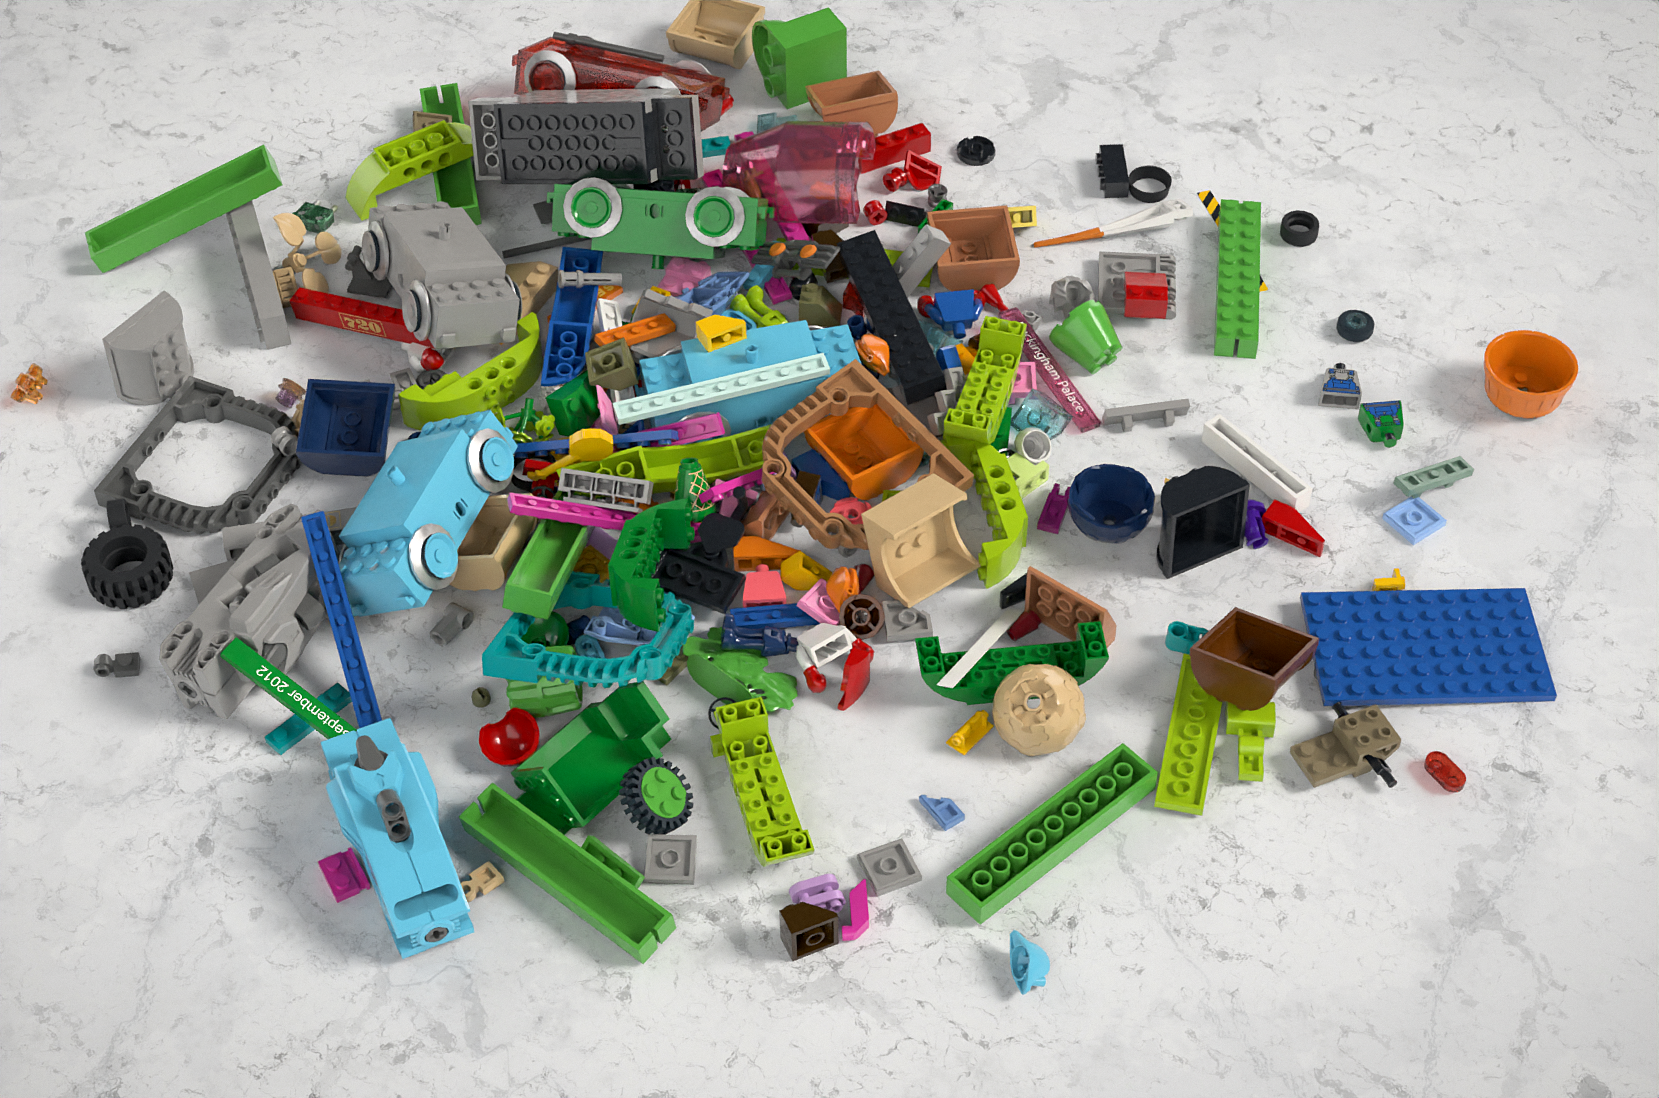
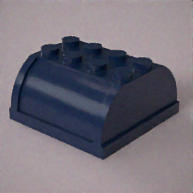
[296,379,396,477]

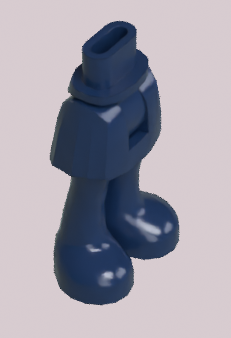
[720,613,799,656]

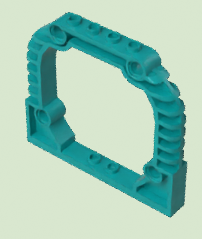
[482,571,694,688]

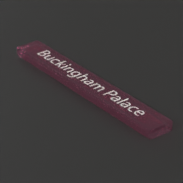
[998,307,1101,433]

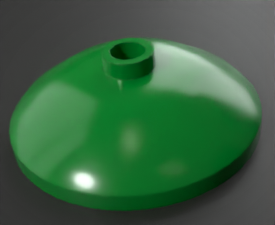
[520,611,569,647]

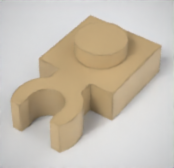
[461,861,504,902]

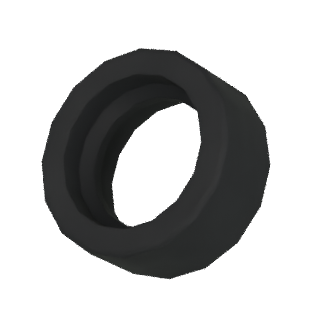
[1280,210,1319,247]
[106,498,132,528]

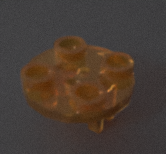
[11,363,48,404]

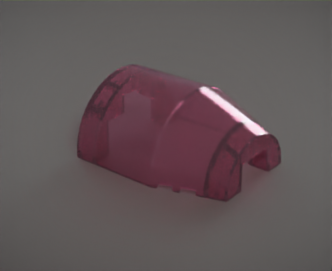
[722,121,876,224]

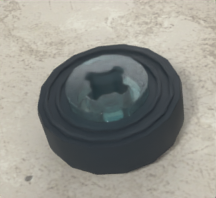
[1336,310,1375,342]

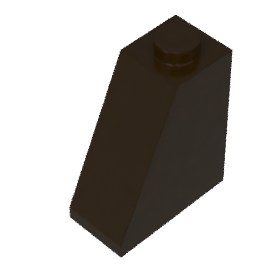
[811,229,848,284]

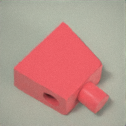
[743,564,786,608]

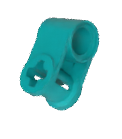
[1165,621,1208,654]

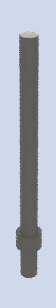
[553,32,664,63]
[502,236,592,259]

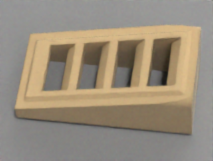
[272,267,298,308]

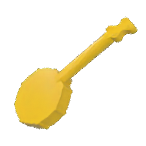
[527,429,613,481]

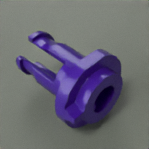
[1244,500,1268,549]

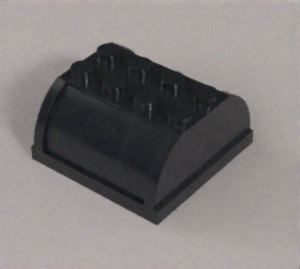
[1156,466,1250,579]

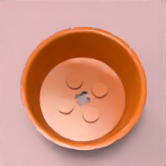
[1484,330,1578,418]

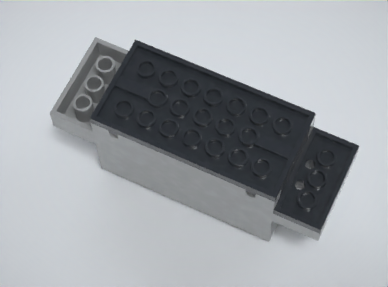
[468,88,704,184]

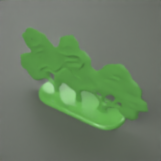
[682,627,798,712]

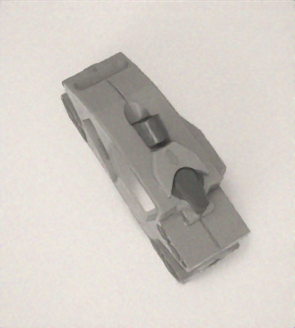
[159,504,340,719]

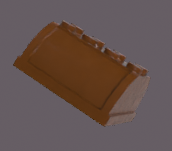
[1190,607,1319,711]

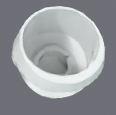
[1014,427,1051,465]

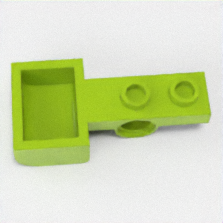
[1225,702,1276,782]

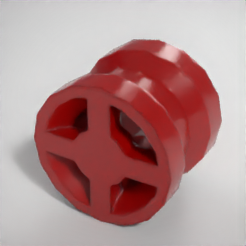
[883,168,907,192]
[863,200,887,225]

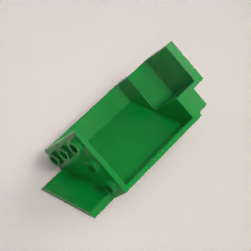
[511,681,672,835]

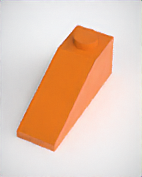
[733,536,801,572]

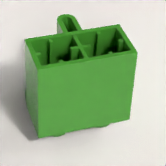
[752,7,847,109]

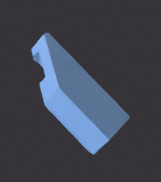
[919,795,965,831]

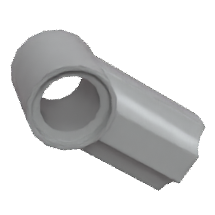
[430,602,474,646]

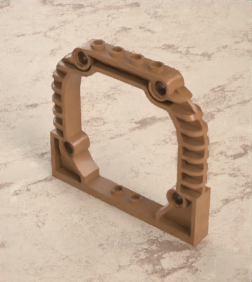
[762,359,974,550]

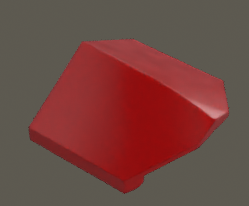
[904,150,942,191]

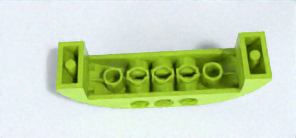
[398,312,543,430]

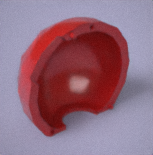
[479,708,540,767]

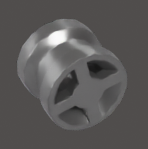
[928,184,948,208]

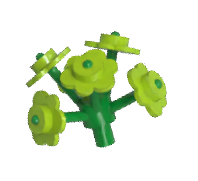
[494,398,555,444]

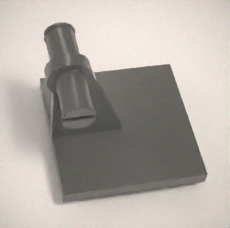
[345,245,392,298]

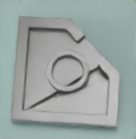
[882,600,933,642]

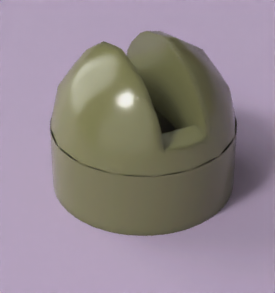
[471,687,491,708]

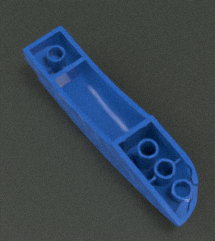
[541,247,603,387]

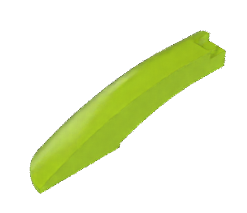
[556,424,772,497]

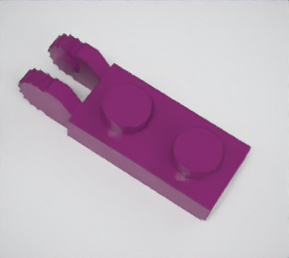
[1037,483,1070,534]

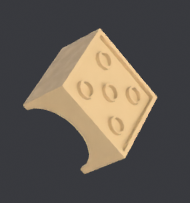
[861,473,980,608]

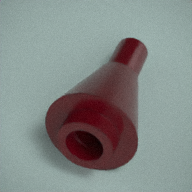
[854,564,874,594]

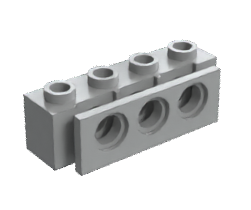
[558,468,653,513]

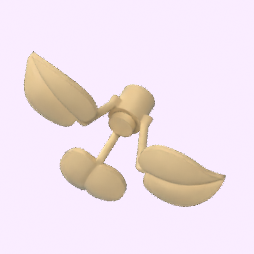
[273,213,342,293]

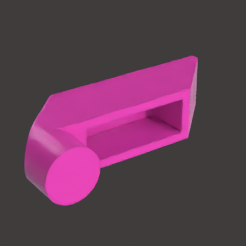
[842,879,869,941]

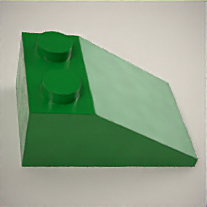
[545,370,600,437]

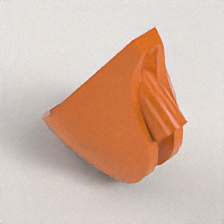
[855,333,890,376]
[826,566,859,614]

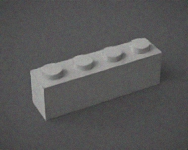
[892,225,951,298]

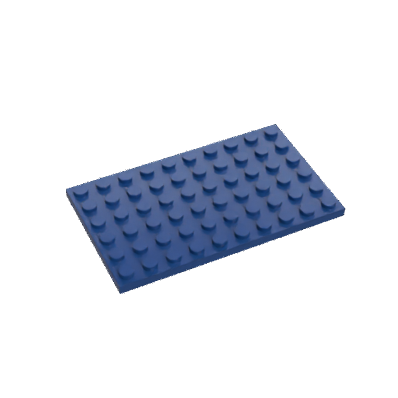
[1300,588,1557,706]

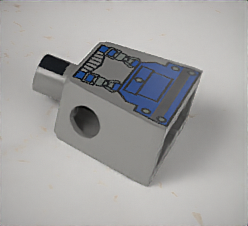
[1318,363,1362,409]

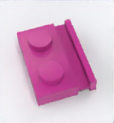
[318,847,371,903]

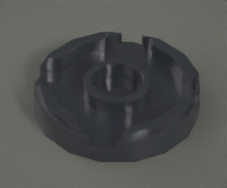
[957,136,996,166]

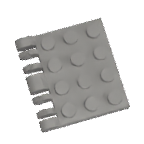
[1098,251,1176,319]

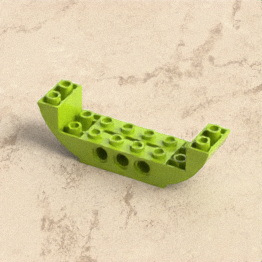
[345,120,474,221]
[944,316,1027,444]
[940,431,1028,589]
[715,697,815,867]

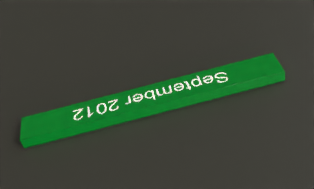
[220,637,357,739]

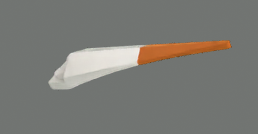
[1034,199,1193,248]

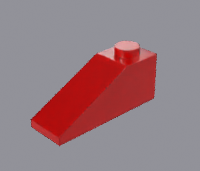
[1262,499,1325,557]

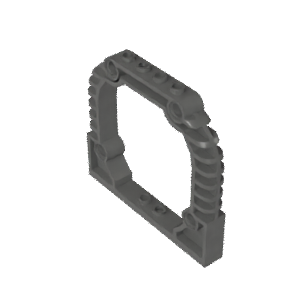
[94,376,302,534]

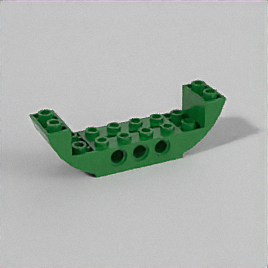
[608,498,695,632]
[915,621,1109,705]

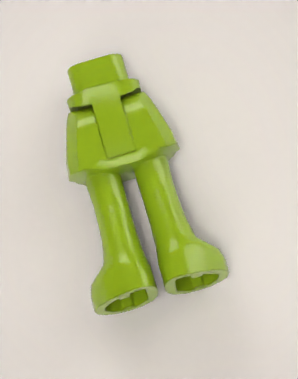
[730,285,789,328]

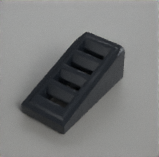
[999,573,1027,609]

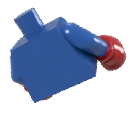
[917,289,986,339]

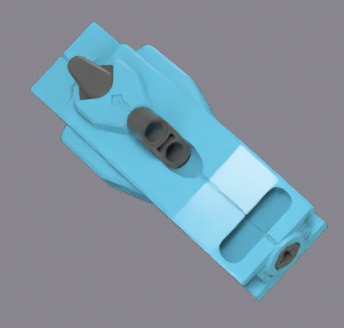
[320,718,474,959]

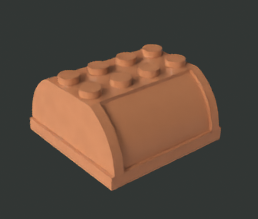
[805,70,898,142]
[927,205,1020,292]

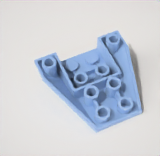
[584,607,695,646]

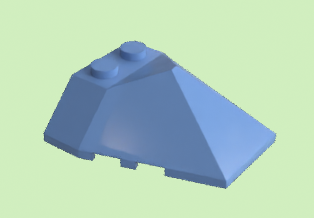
[671,272,749,316]

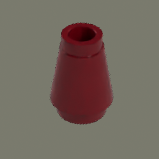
[1007,610,1041,641]

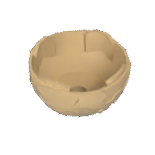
[992,664,1086,756]

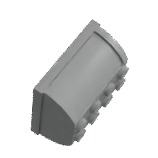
[102,291,194,405]

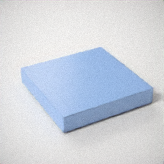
[1382,496,1447,545]

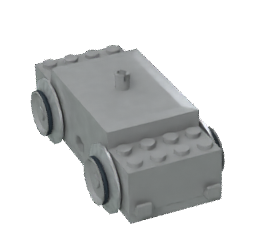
[362,201,522,349]

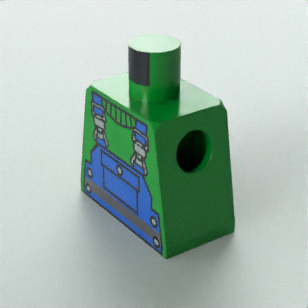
[1358,400,1404,448]

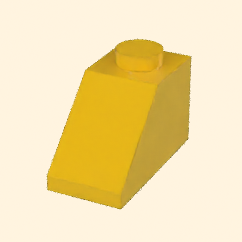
[696,315,747,353]
[780,551,832,591]

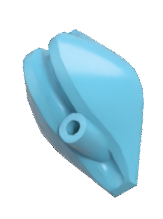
[1010,930,1050,995]

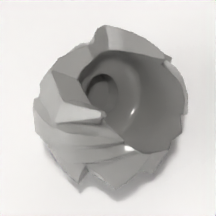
[1049,276,1095,319]

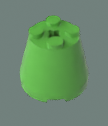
[1049,299,1123,375]

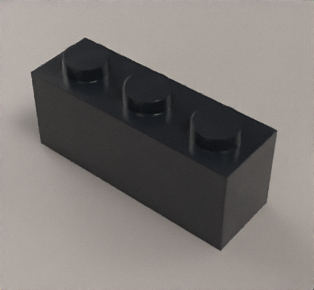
[1095,144,1130,198]

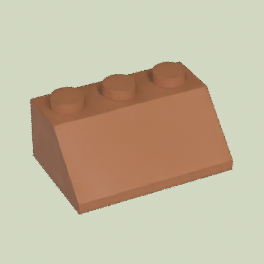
[741,477,793,540]

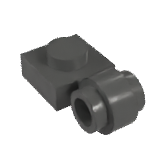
[93,652,140,678]

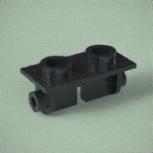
[885,201,927,227]

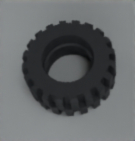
[81,524,174,609]

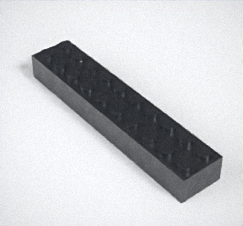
[836,230,947,405]

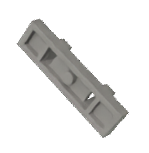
[1102,399,1190,432]

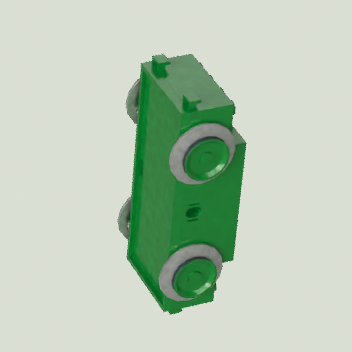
[547,177,775,269]

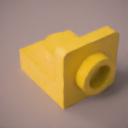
[1372,568,1405,591]

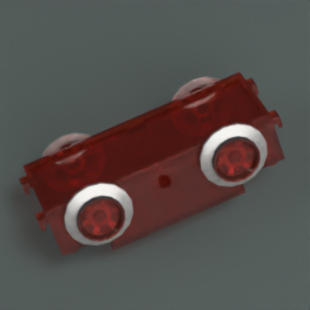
[512,35,730,132]

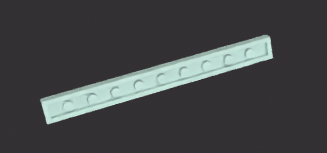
[613,353,830,425]

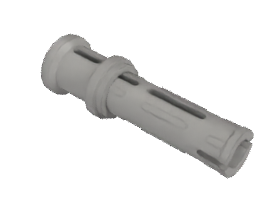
[558,270,622,288]

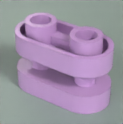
[789,874,846,913]

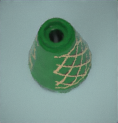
[674,458,717,522]

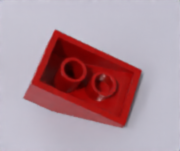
[1124,272,1168,319]

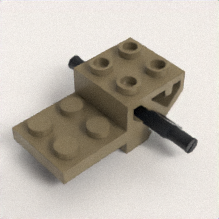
[1290,702,1401,788]

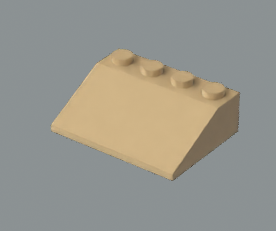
[505,261,558,336]

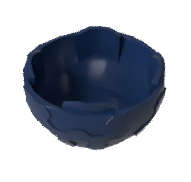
[1067,464,1155,544]

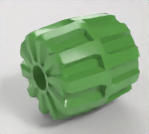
[505,645,583,718]

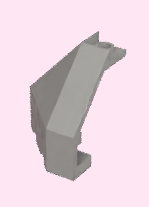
[628,289,713,364]
[886,367,966,438]

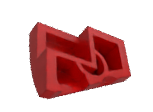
[838,647,870,711]

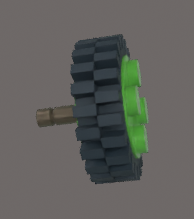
[619,757,694,835]

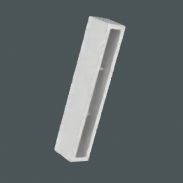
[1202,414,1312,512]

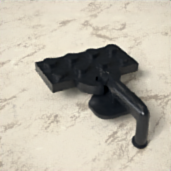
[651,486,749,614]

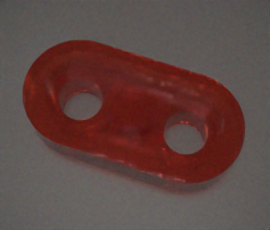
[1424,751,1466,793]

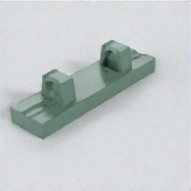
[1393,456,1474,498]

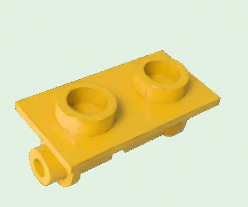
[946,710,994,755]

